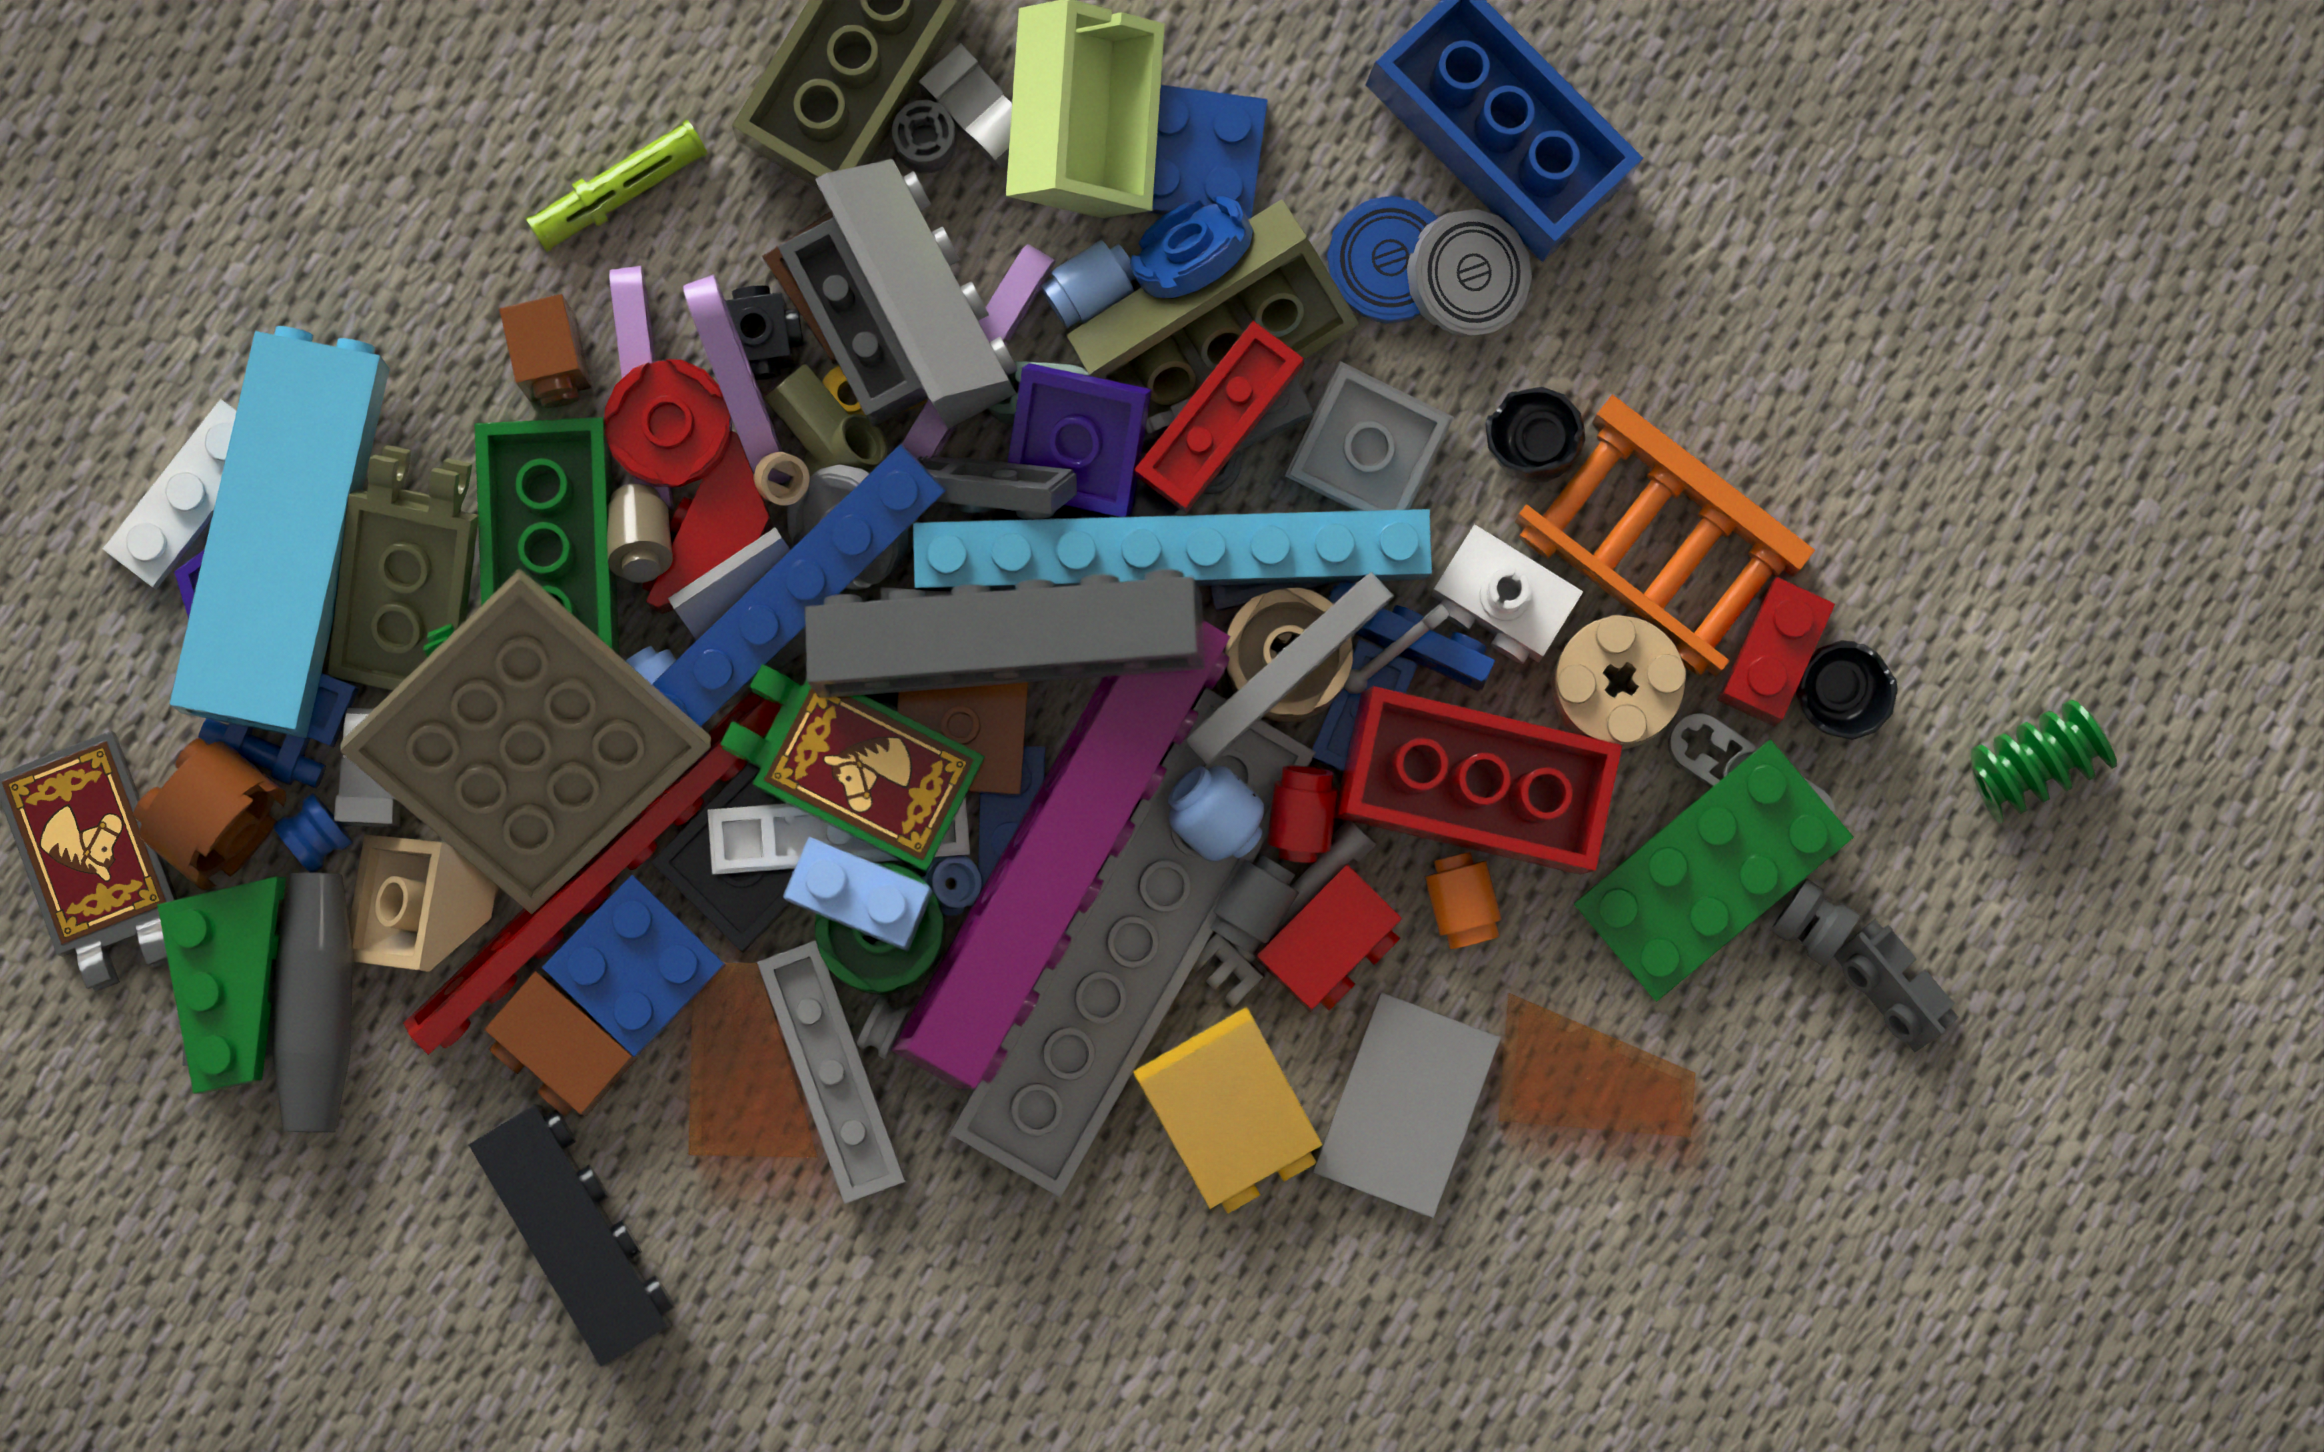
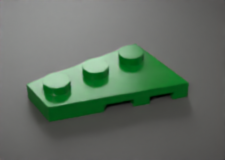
[157,876,286,1094]

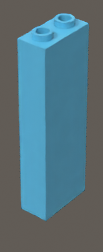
[169,326,390,738]

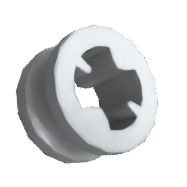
[856,994,910,1060]

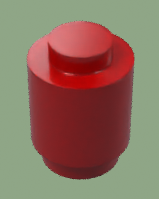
[1267,765,1338,863]

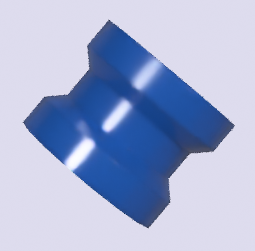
[273,793,353,873]

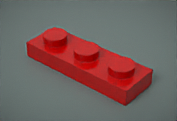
[1134,321,1304,513]

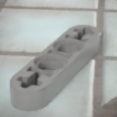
[1185,572,1394,765]

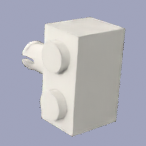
[1431,524,1583,664]

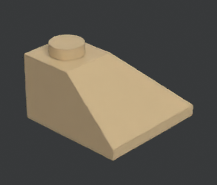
[349,834,499,972]

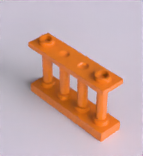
[1515,394,1815,676]

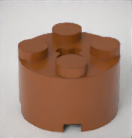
[133,738,286,890]

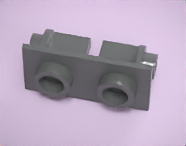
[1834,919,1958,1052]

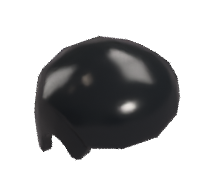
[1485,386,1586,483]
[1796,640,1898,740]

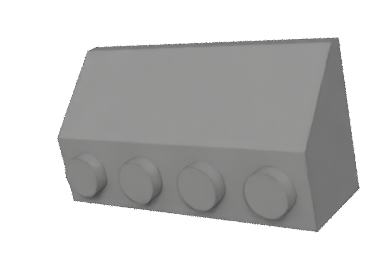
[815,159,1018,429]

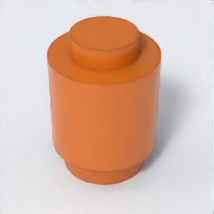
[1424,851,1502,949]

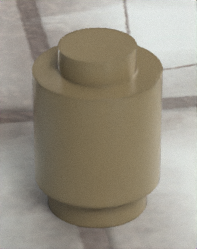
[607,484,673,583]

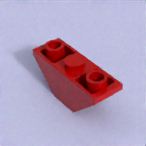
[642,431,773,614]

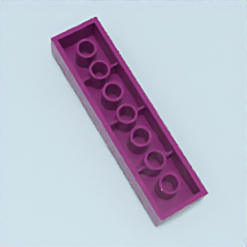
[891,620,1231,1089]

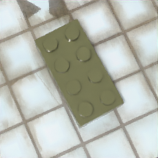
[731,0,970,190]

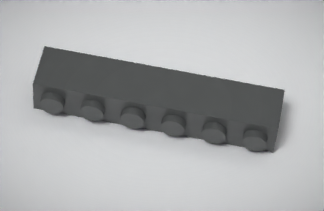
[805,570,1205,698]

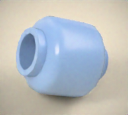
[1168,766,1264,861]

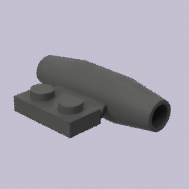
[182,873,353,1133]

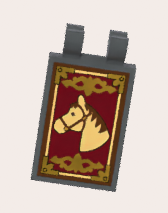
[0,731,178,992]

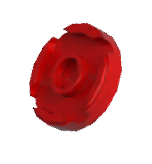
[604,359,732,487]

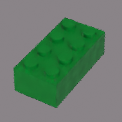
[474,417,620,656]

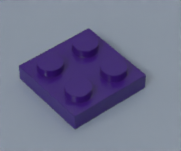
[1008,363,1152,517]

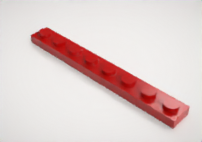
[403,691,781,1055]

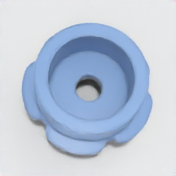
[922,855,981,916]

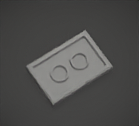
[1313,992,1501,1218]

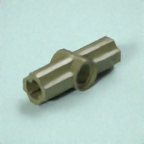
[763,363,929,528]

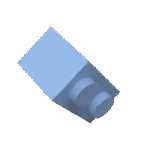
[783,837,933,952]

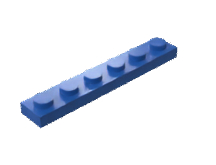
[652,444,946,727]

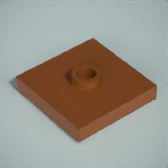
[897,682,1029,796]

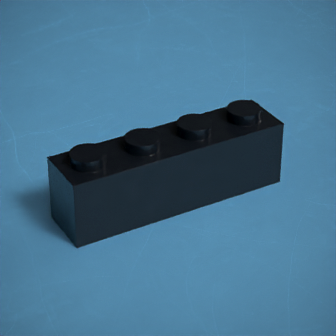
[468,1104,675,1367]

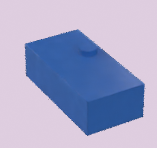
[1365,0,1643,263]

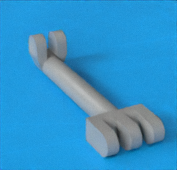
[1192,820,1377,1008]

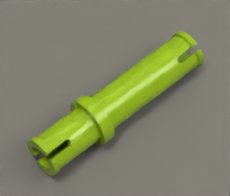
[525,119,708,253]

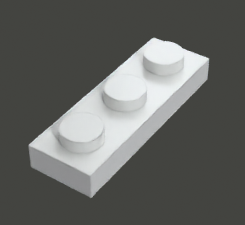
[103,399,236,590]

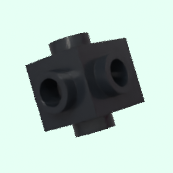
[725,285,803,381]

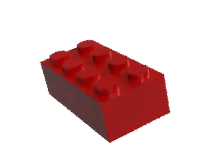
[1335,686,1623,875]

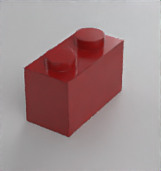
[1717,577,1835,727]
[1256,864,1402,1012]

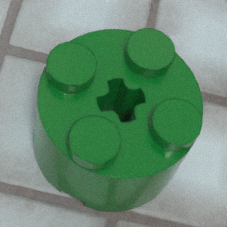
[815,863,946,995]

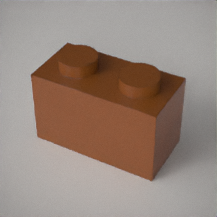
[499,294,592,408]
[484,971,637,1117]

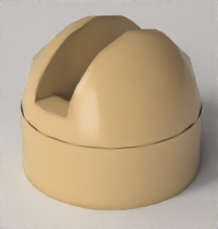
[753,452,810,506]

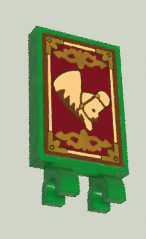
[720,664,985,874]

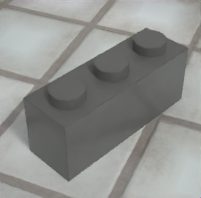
[778,217,929,427]

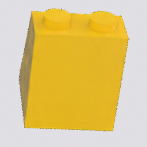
[1133,1007,1323,1214]

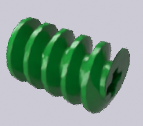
[1970,700,2117,824]

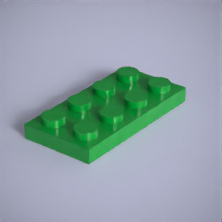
[1574,739,1854,1002]

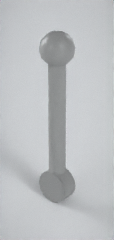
[1344,604,1450,694]

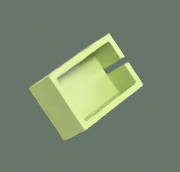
[1006,0,1165,218]

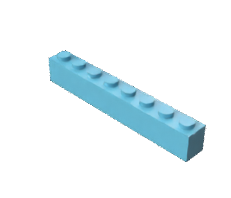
[913,509,1432,592]

